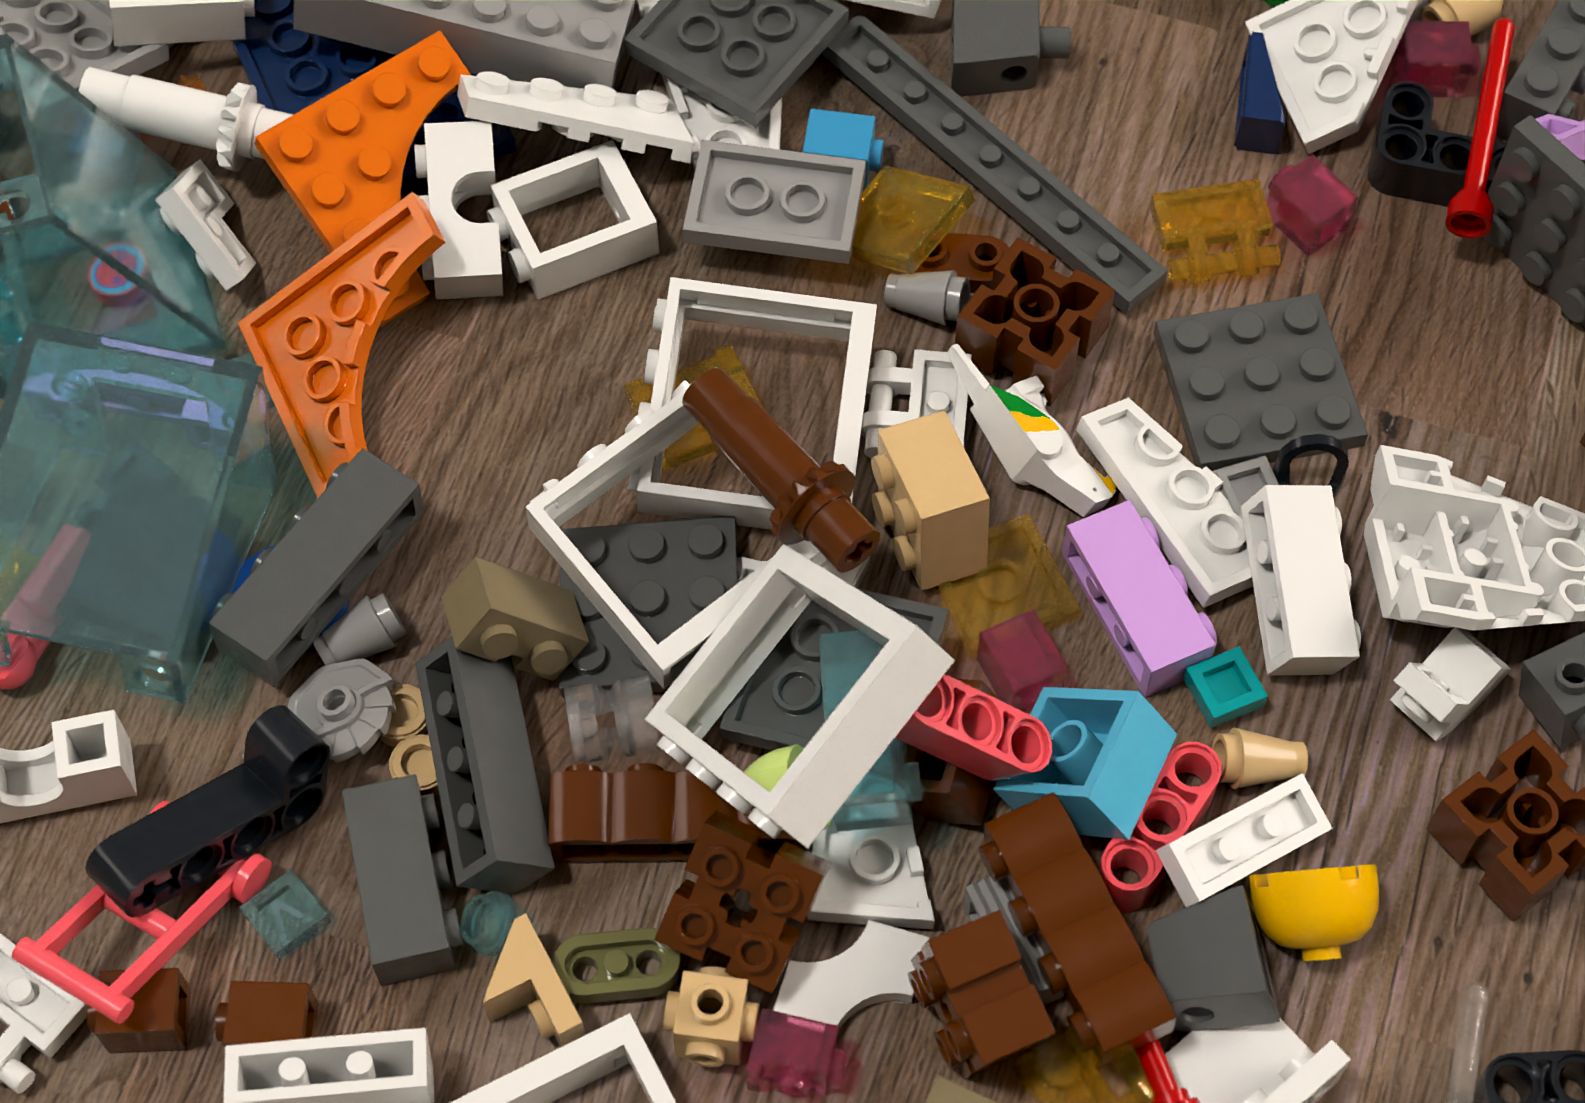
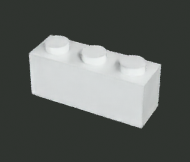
[1241,485,1361,676]
[223,1028,434,1103]

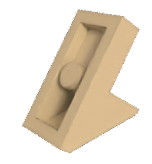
[483,913,585,1048]

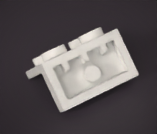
[1165,1018,1351,1103]

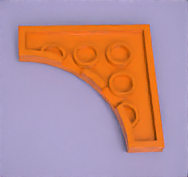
[254,30,471,327]
[238,192,446,499]

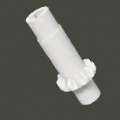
[77,67,293,172]

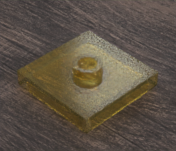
[850,166,976,275]

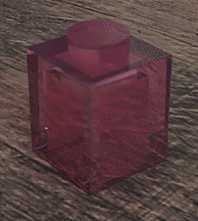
[1394,20,1480,98]
[1264,154,1358,257]
[976,609,1068,713]

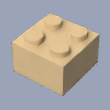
[871,410,990,591]

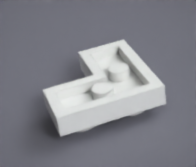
[155,159,256,291]

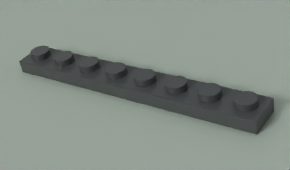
[822,13,1168,315]

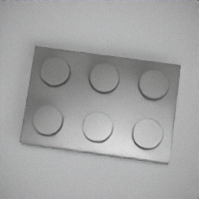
[683,140,866,264]

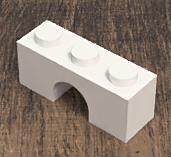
[415,121,503,300]
[0,710,137,823]

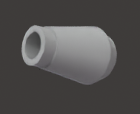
[884,270,970,326]
[313,593,407,666]

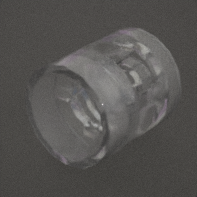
[564,675,660,764]

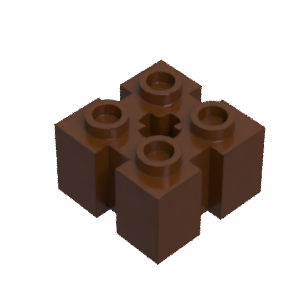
[955,237,1115,407]
[1426,729,1585,922]
[654,810,832,993]
[908,910,1056,1079]

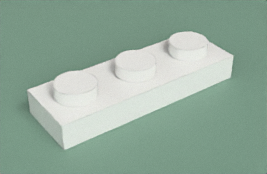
[1156,773,1333,907]

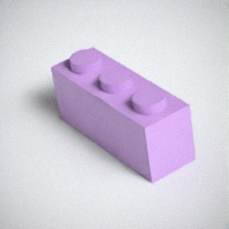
[1061,500,1217,698]

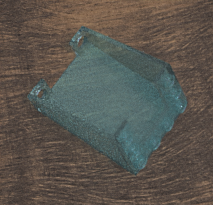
[0,33,227,371]
[0,321,278,703]

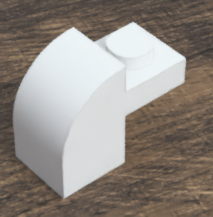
[1390,628,1512,741]

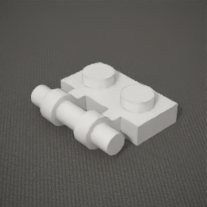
[861,349,971,458]
[0,934,87,1094]

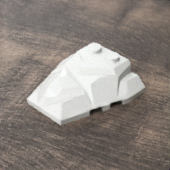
[1364,445,1585,631]

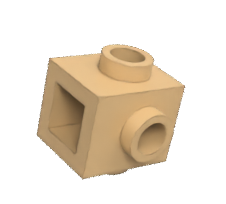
[663,966,759,1067]

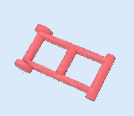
[12,800,272,1024]

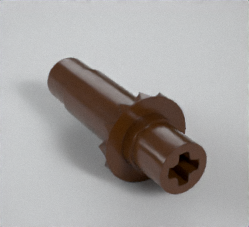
[682,368,881,573]

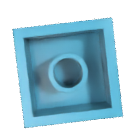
[993,687,1177,840]

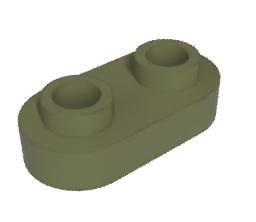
[552,928,681,1004]

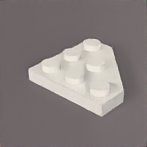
[1245,0,1417,154]

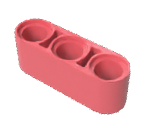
[895,674,1052,781]
[1098,742,1222,913]

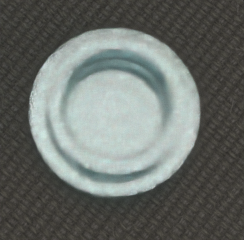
[461,891,518,956]

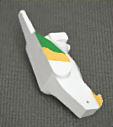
[947,344,1116,517]

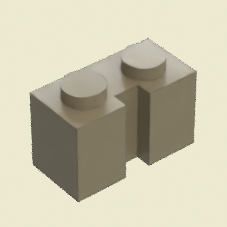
[441,556,589,681]

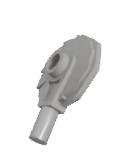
[242,658,396,763]

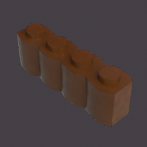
[548,763,801,864]
[979,792,1176,1065]

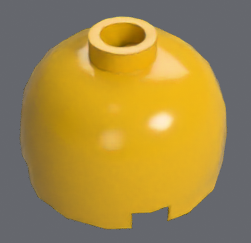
[1249,864,1379,961]

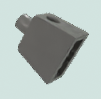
[951,0,1071,97]
[1146,885,1280,1032]

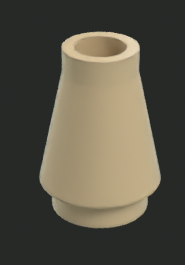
[1212,728,1308,789]

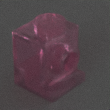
[746,1008,848,1098]

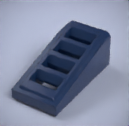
[1234,32,1285,154]

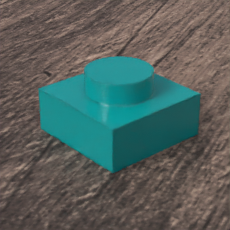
[1183,646,1268,728]

